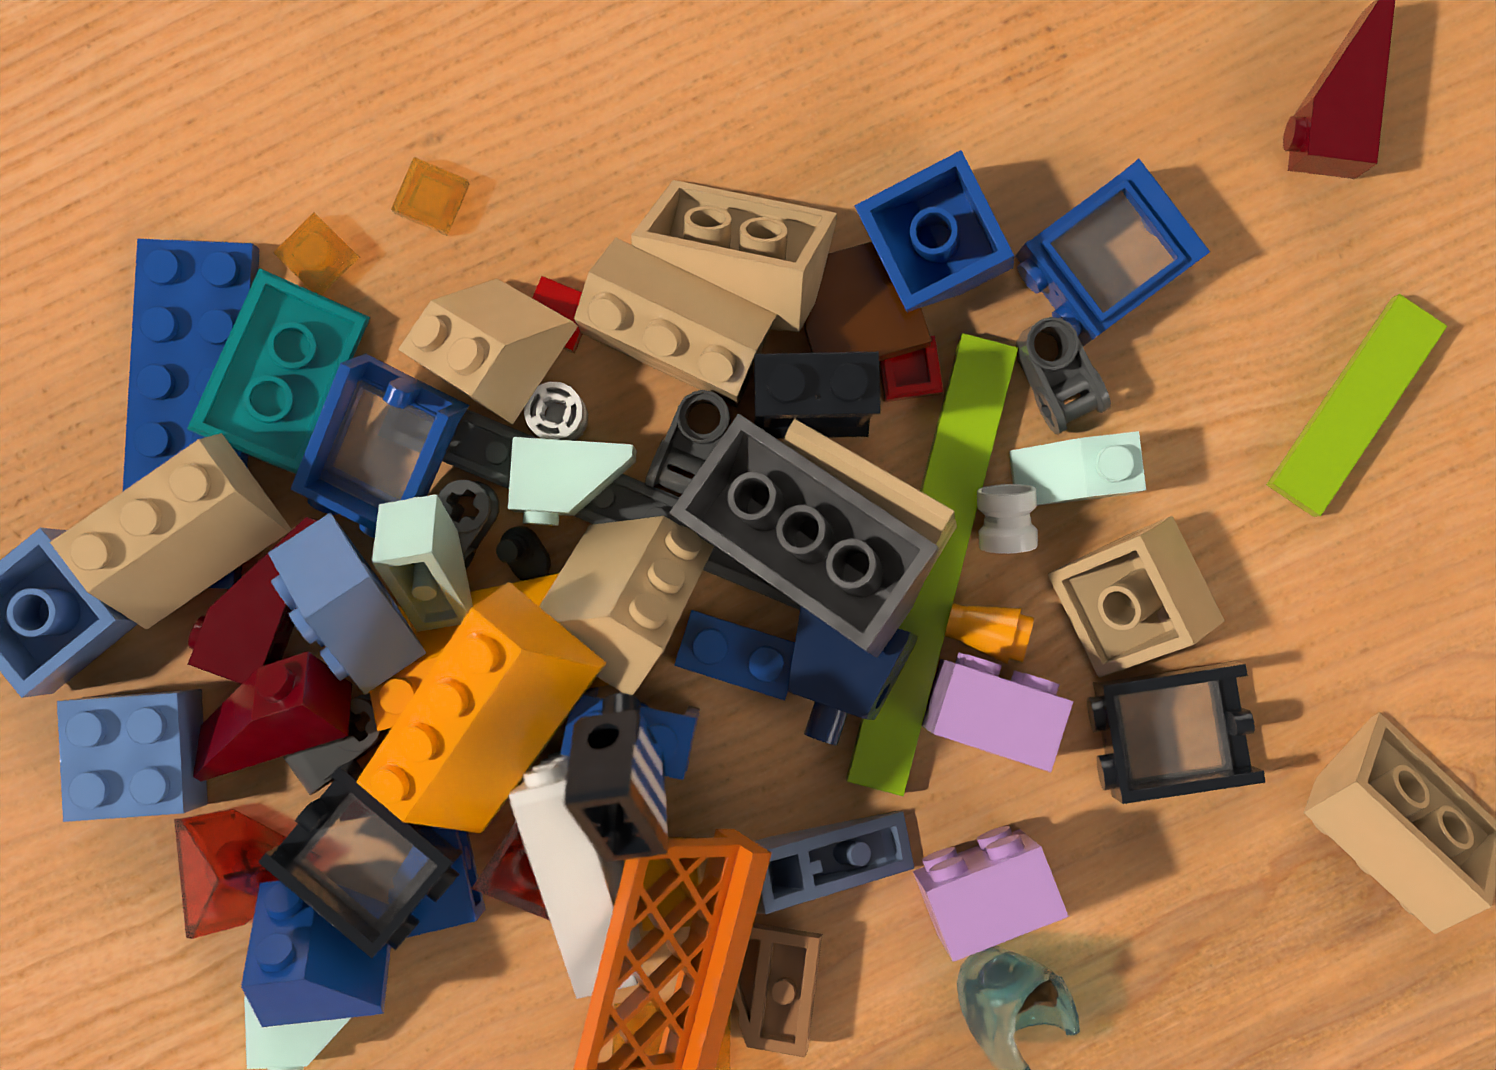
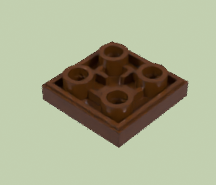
[803,241,932,361]

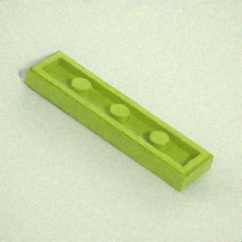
[1266,294,1447,517]

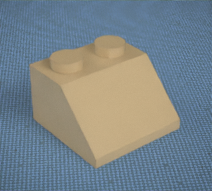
[398,279,578,425]
[1048,516,1225,678]

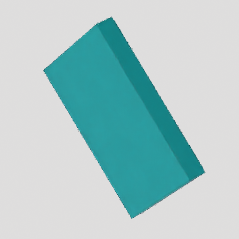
[187,268,370,475]

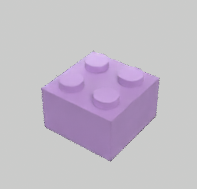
[922,652,1073,772]
[913,826,1069,962]

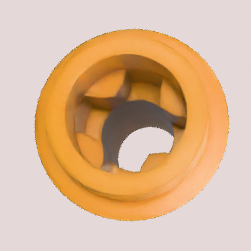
[945,603,1035,664]

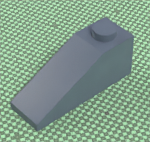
[754,811,915,914]

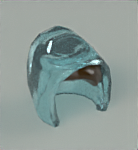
[957,945,1080,1070]

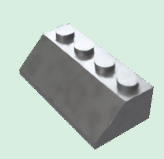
[669,414,940,658]

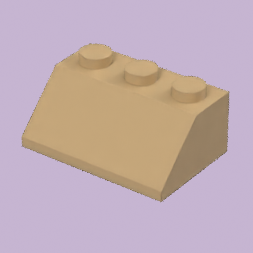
[631,180,837,332]
[574,237,777,407]
[783,419,957,576]
[50,433,292,629]
[539,516,714,695]
[1303,712,1496,934]

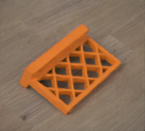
[573,829,772,1070]

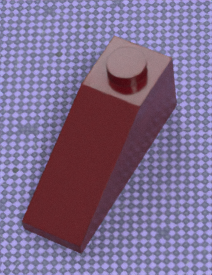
[1283,0,1395,179]
[187,517,320,684]
[193,651,352,782]

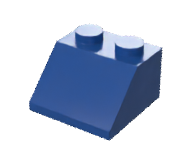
[854,150,1014,312]
[241,881,391,1027]

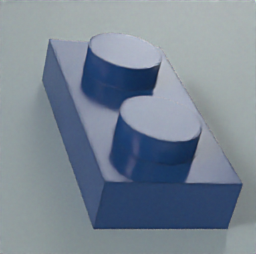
[674,610,795,701]

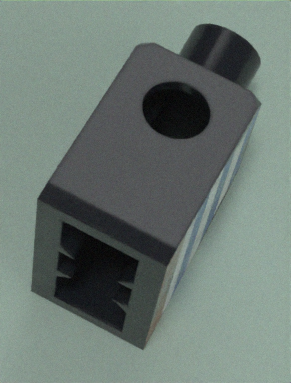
[564,693,668,862]

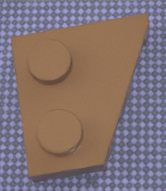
[733,923,823,1058]

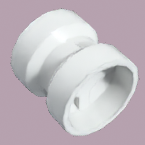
[524,381,588,441]
[977,484,1038,554]

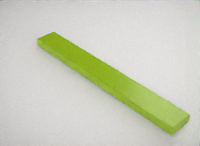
[846,333,1018,797]

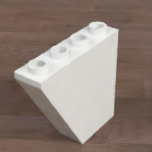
[509,751,643,999]

